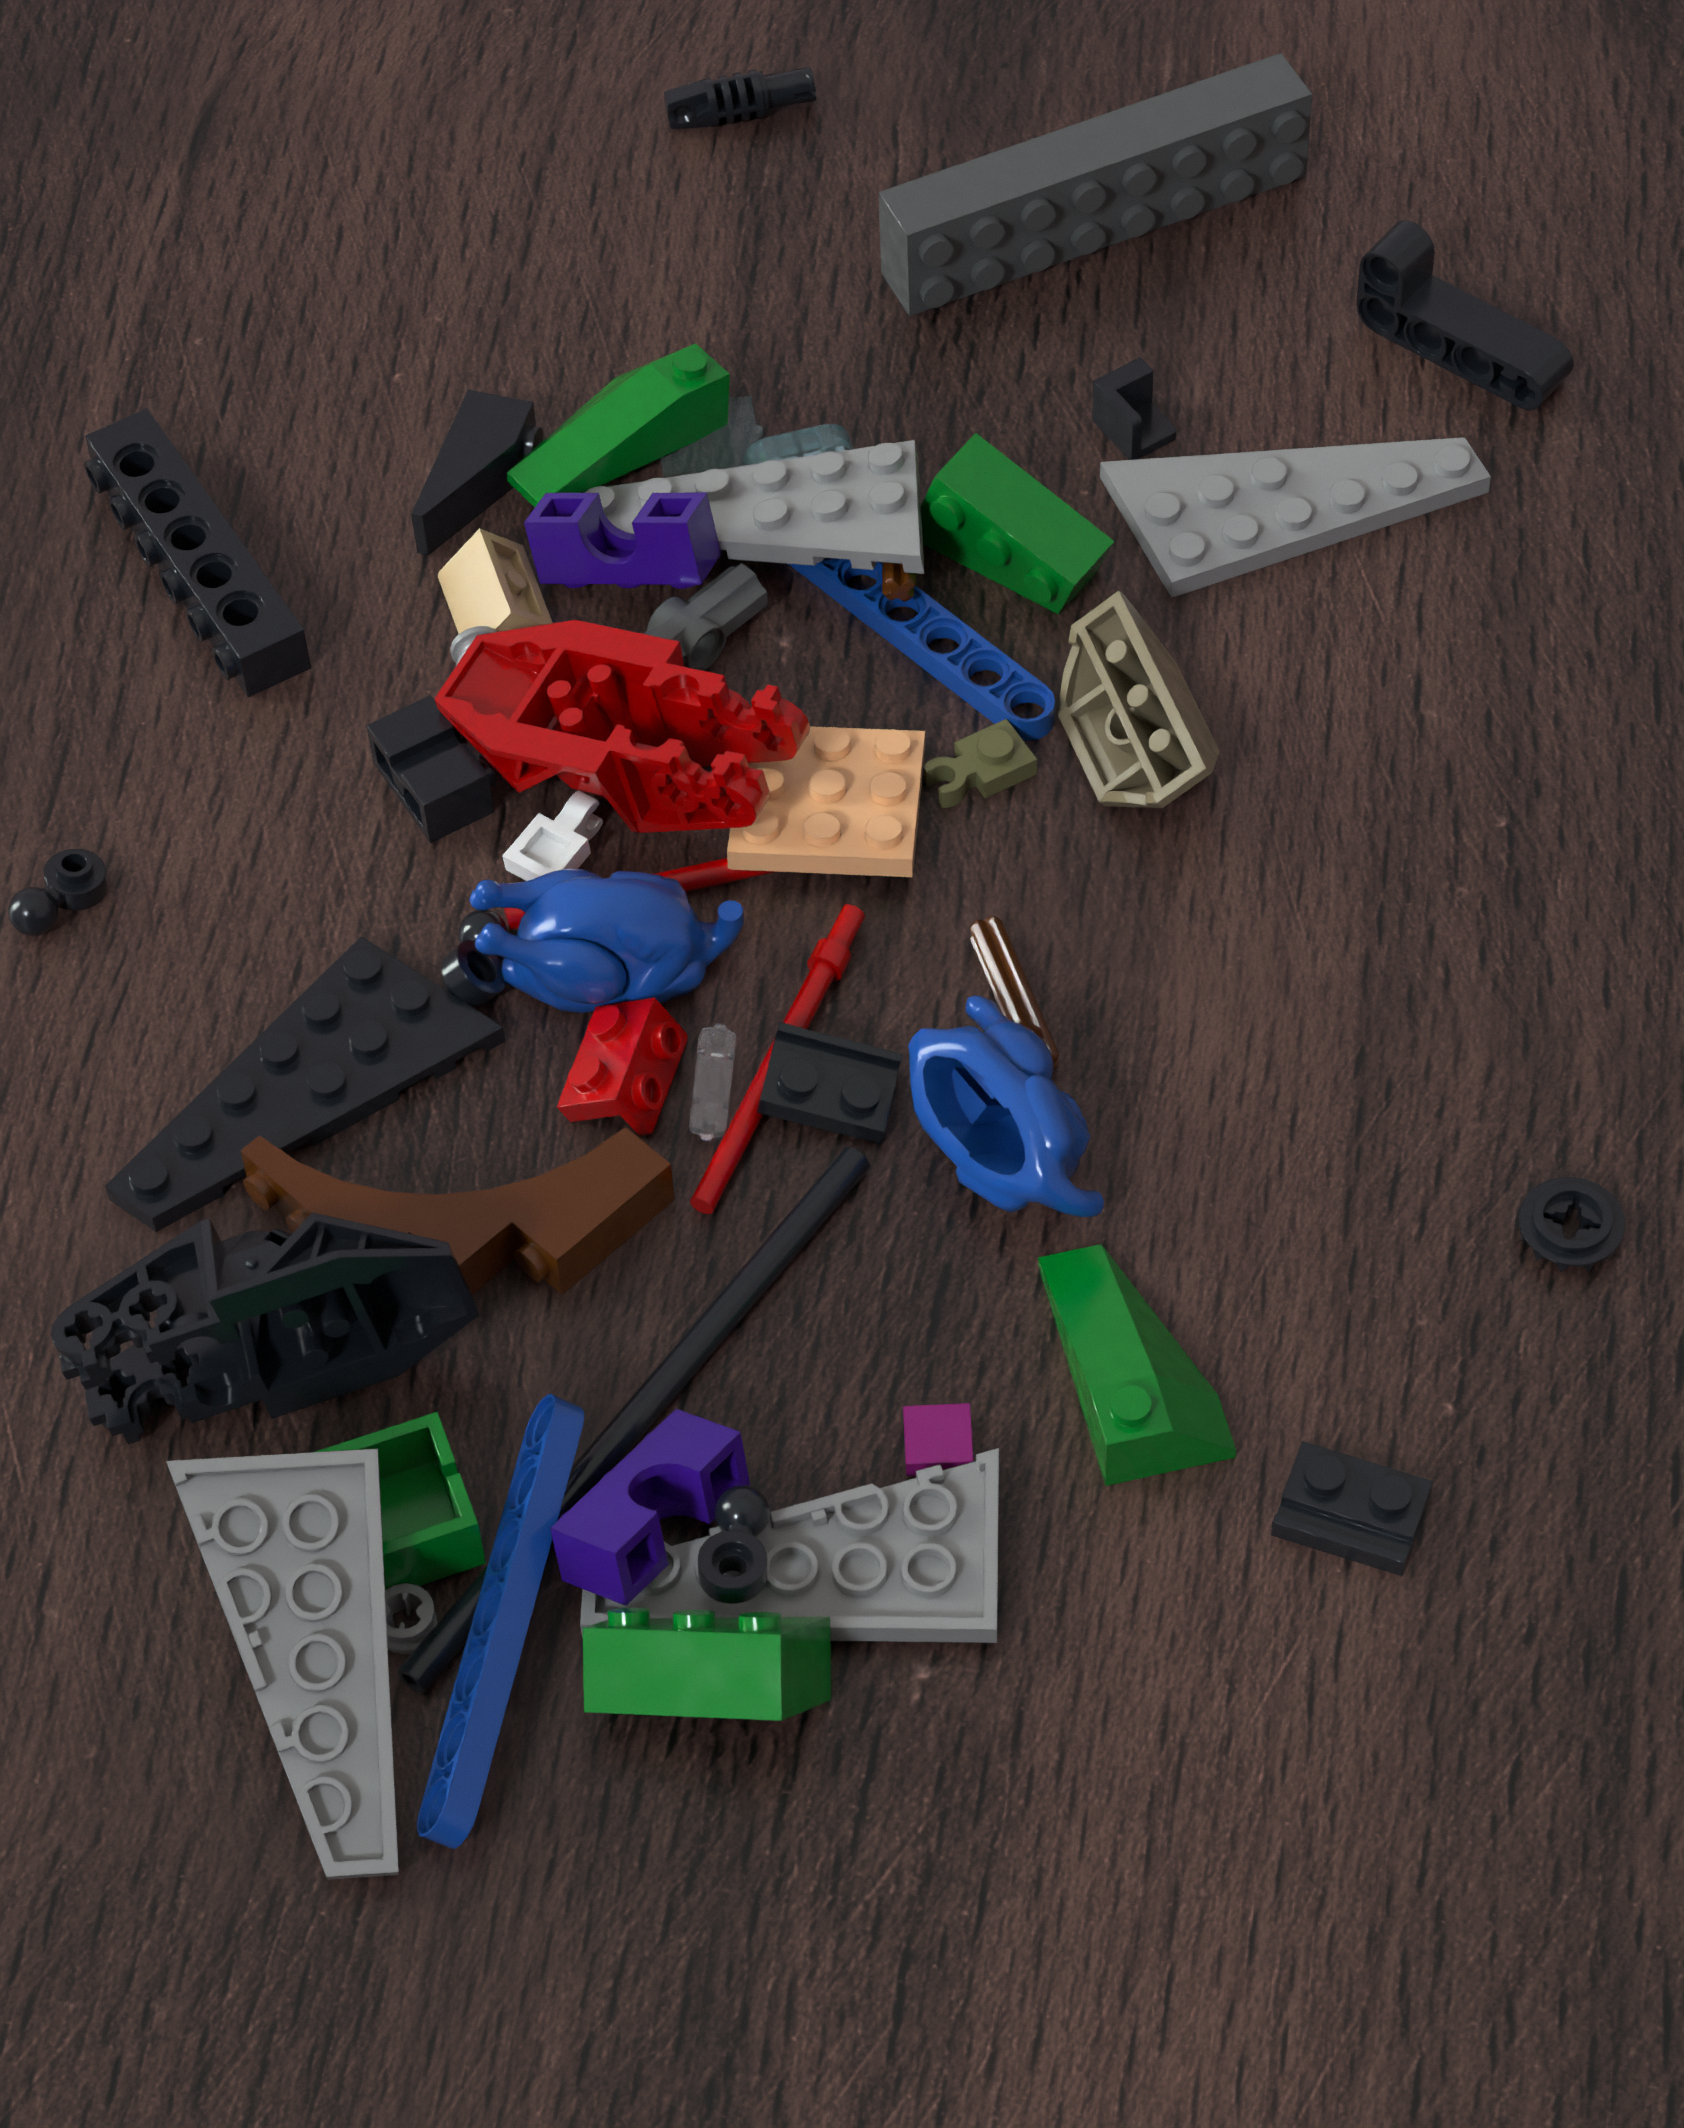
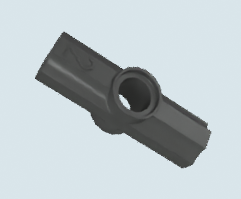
[644,563,768,671]

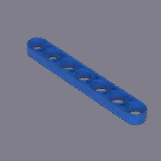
[789,558,1055,741]
[417,1394,584,1849]

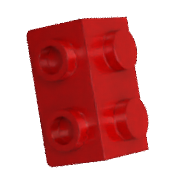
[557,997,688,1136]

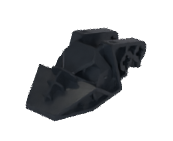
[51,1213,479,1445]

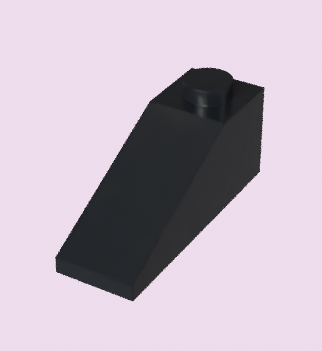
[411,389,543,555]

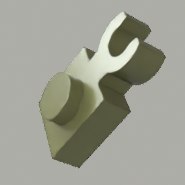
[923,719,1037,808]

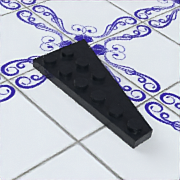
[105,936,505,1232]

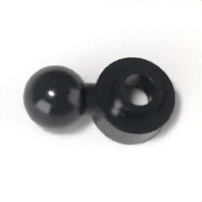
[8,849,107,936]
[441,910,508,1006]
[698,1485,770,1604]

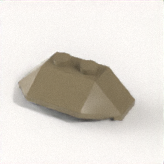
[1057,591,1220,808]

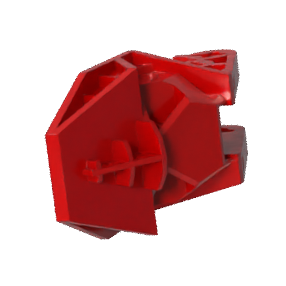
[434,620,810,833]

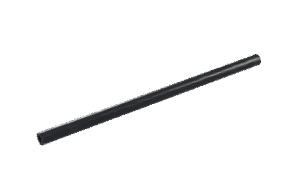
[397,1147,870,1694]

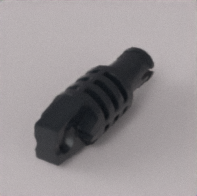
[664,66,816,129]

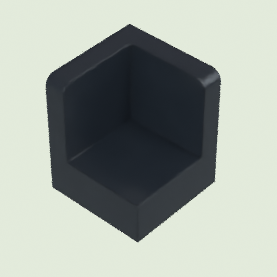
[1092,357,1177,460]

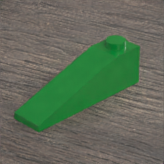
[507,343,730,508]
[1038,1244,1236,1486]

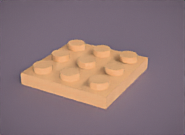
[727,726,925,877]

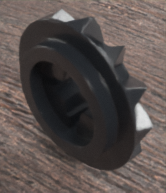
[1519,1177,1625,1272]

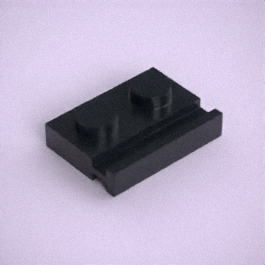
[757,1022,903,1144]
[1271,1441,1433,1576]

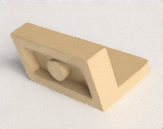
[438,528,553,634]

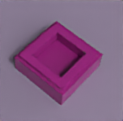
[903,1403,973,1476]

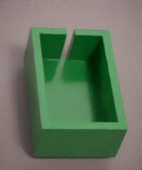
[312,1412,486,1590]

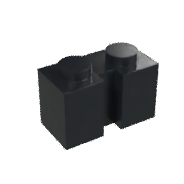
[366,695,496,843]

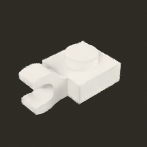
[502,790,603,881]

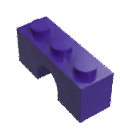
[524,492,721,589]
[550,1409,750,1606]

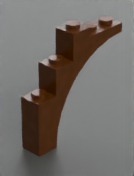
[240,1127,675,1295]

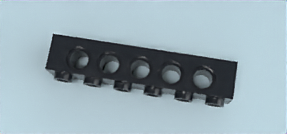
[84,408,311,698]

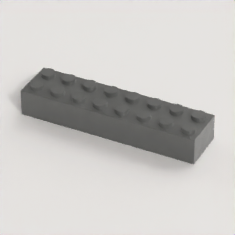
[879,53,1312,317]

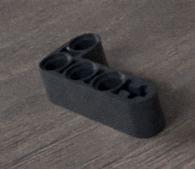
[1356,220,1574,410]

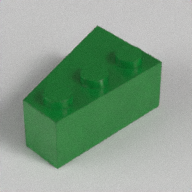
[921,433,1114,615]
[583,1608,831,1721]

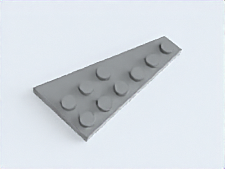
[1100,437,1491,598]
[585,440,924,574]
[580,1448,999,1643]
[166,1449,399,1880]

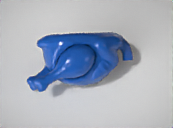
[469,868,744,1013]
[908,995,1104,1218]

